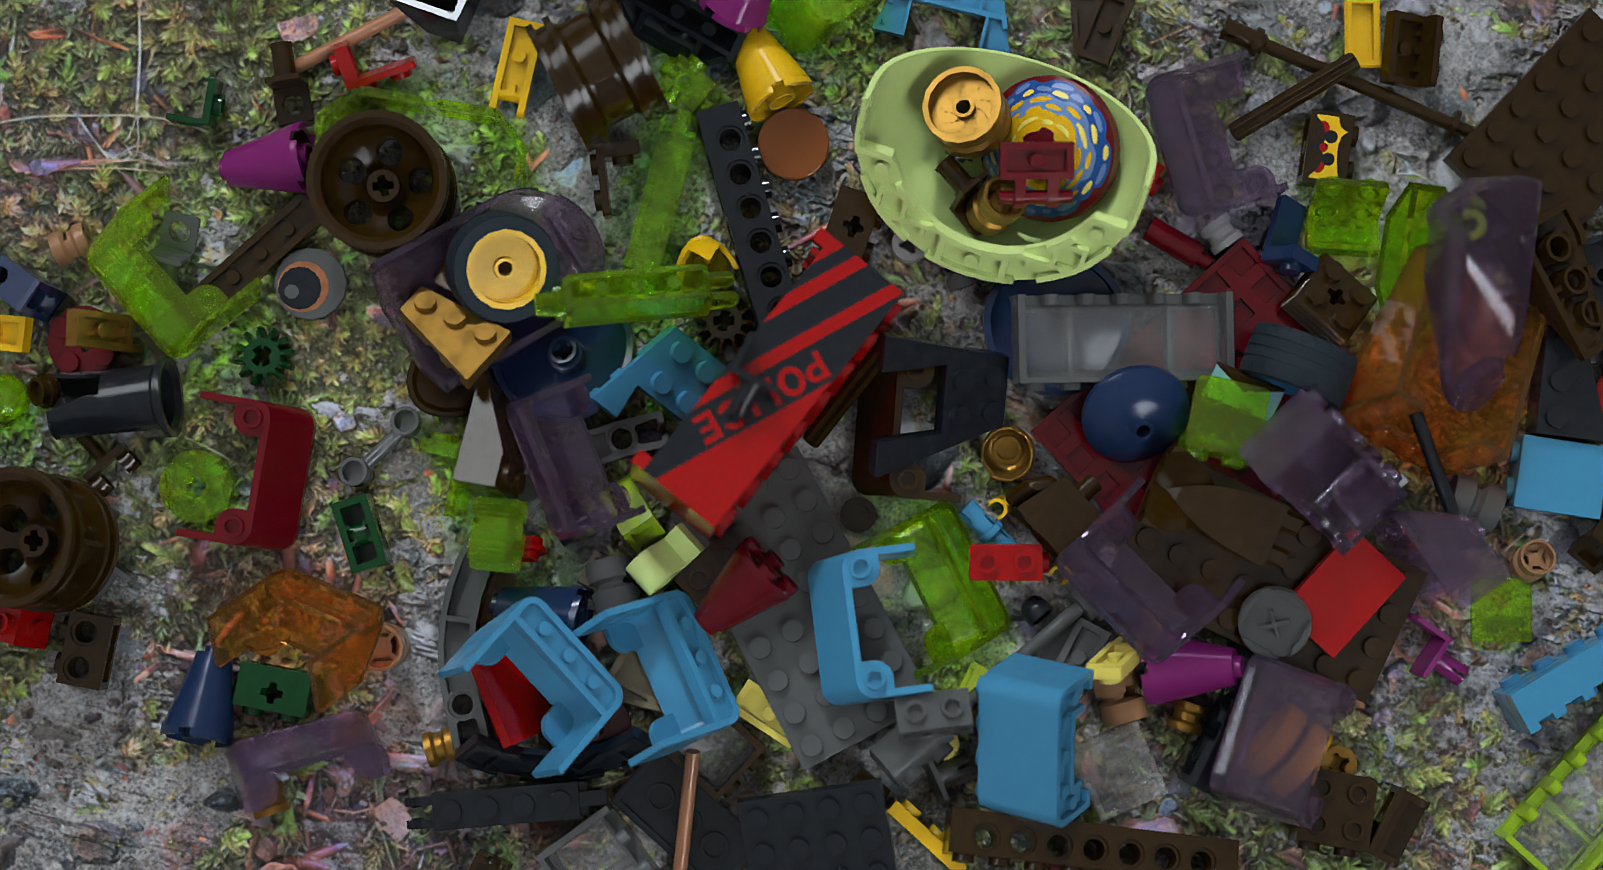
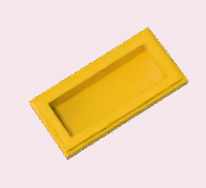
[1344,0,1381,68]

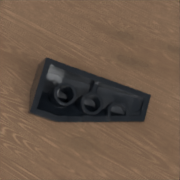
[1177,648,1253,800]

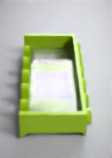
[1493,710,1603,870]

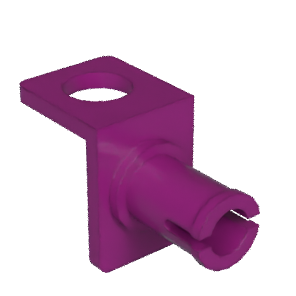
[1407,612,1469,685]

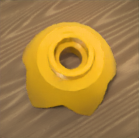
[675,235,740,297]

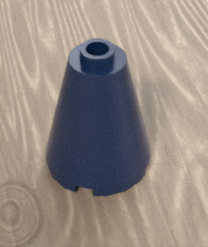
[490,586,594,645]
[160,645,234,748]

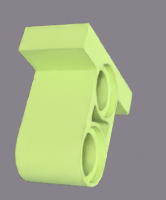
[625,522,706,596]

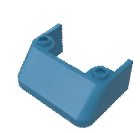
[808,542,933,706]
[573,590,739,767]
[438,597,623,779]

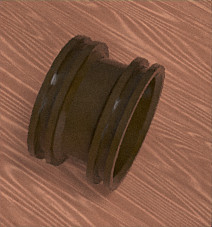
[525,0,670,152]

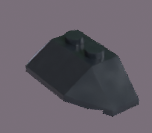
[616,0,748,69]

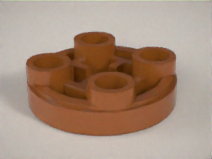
[757,108,829,181]

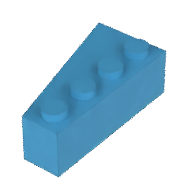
[1492,624,1603,735]

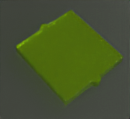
[1470,575,1532,645]

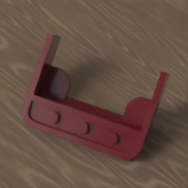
[176,391,317,551]

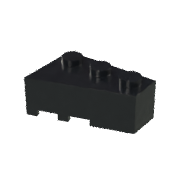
[1525,325,1603,443]

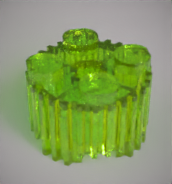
[467,496,528,573]

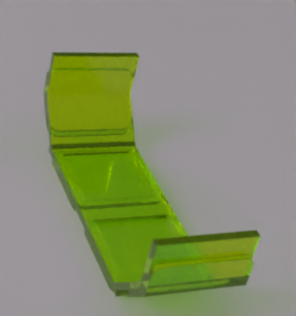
[314,86,534,191]

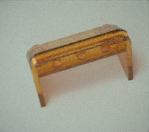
[206,568,384,713]

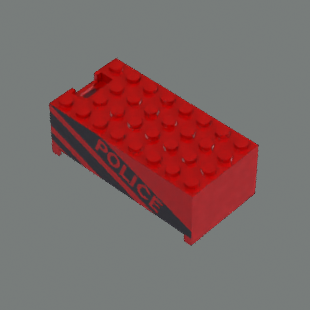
[629,227,903,540]

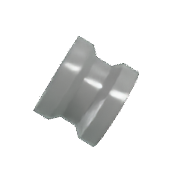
[1197,212,1244,256]
[891,234,925,264]

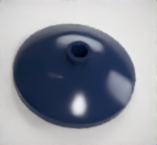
[1081,365,1190,462]

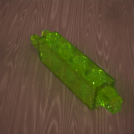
[618,108,696,309]
[533,263,739,328]

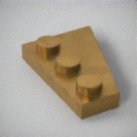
[400,286,512,389]

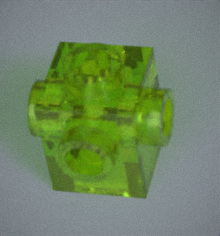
[658,52,716,112]

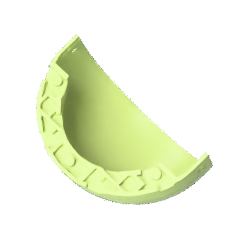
[854,47,1157,284]

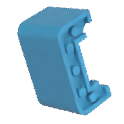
[975,652,1093,828]

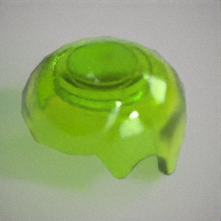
[0,373,31,431]

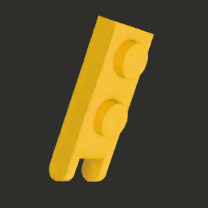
[488,16,544,120]
[887,797,967,870]

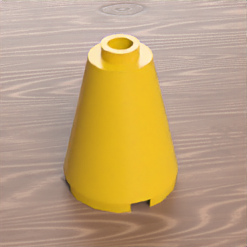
[734,25,814,122]

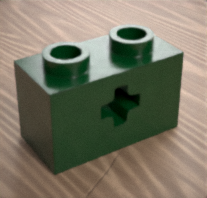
[330,493,393,574]
[232,659,319,723]

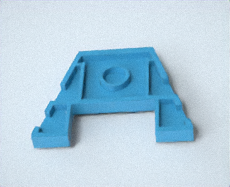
[872,0,1010,53]
[587,325,726,422]

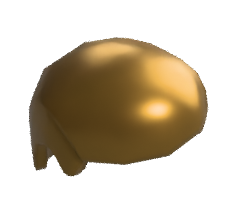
[981,425,1036,482]

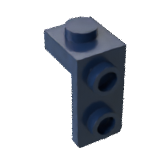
[1260,194,1320,277]

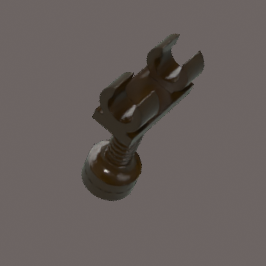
[63,401,142,497]

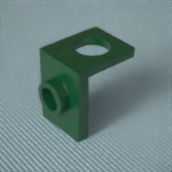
[166,76,226,130]

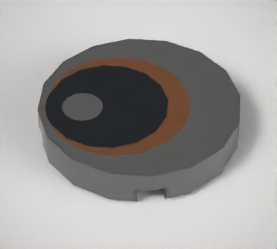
[274,248,348,321]

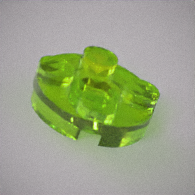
[159,450,235,523]

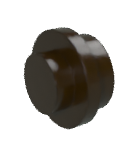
[28,373,61,409]
[840,497,876,533]

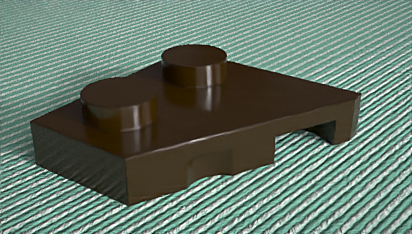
[1070,0,1135,68]

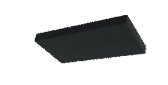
[610,755,748,870]

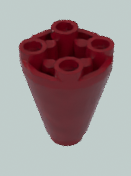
[694,535,799,635]

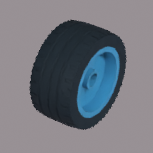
[1239,322,1359,410]

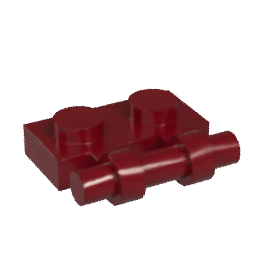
[998,141,1074,209]

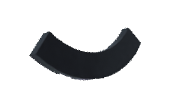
[454,725,652,783]

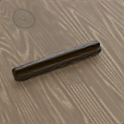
[1228,53,1360,141]
[803,329,898,448]

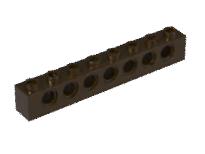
[942,807,1240,870]

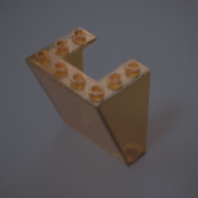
[1326,238,1547,477]

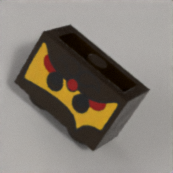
[1296,109,1359,191]

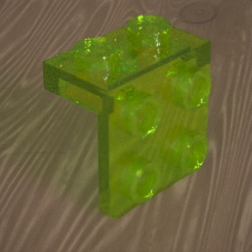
[1304,176,1389,258]
[1177,374,1270,469]
[419,431,470,517]

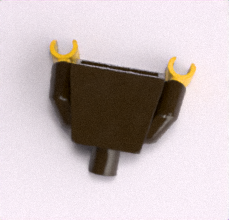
[988,474,1102,585]

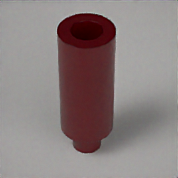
[1142,217,1213,270]

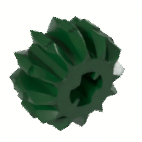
[233,326,297,388]

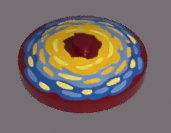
[981,75,1120,222]

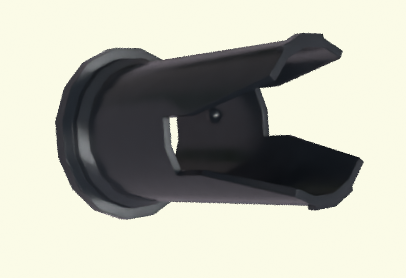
[45,355,184,440]

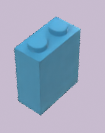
[1502,434,1603,520]

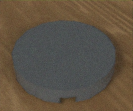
[1238,586,1312,659]

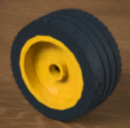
[445,211,560,323]

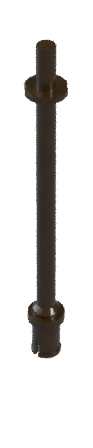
[1218,17,1474,141]

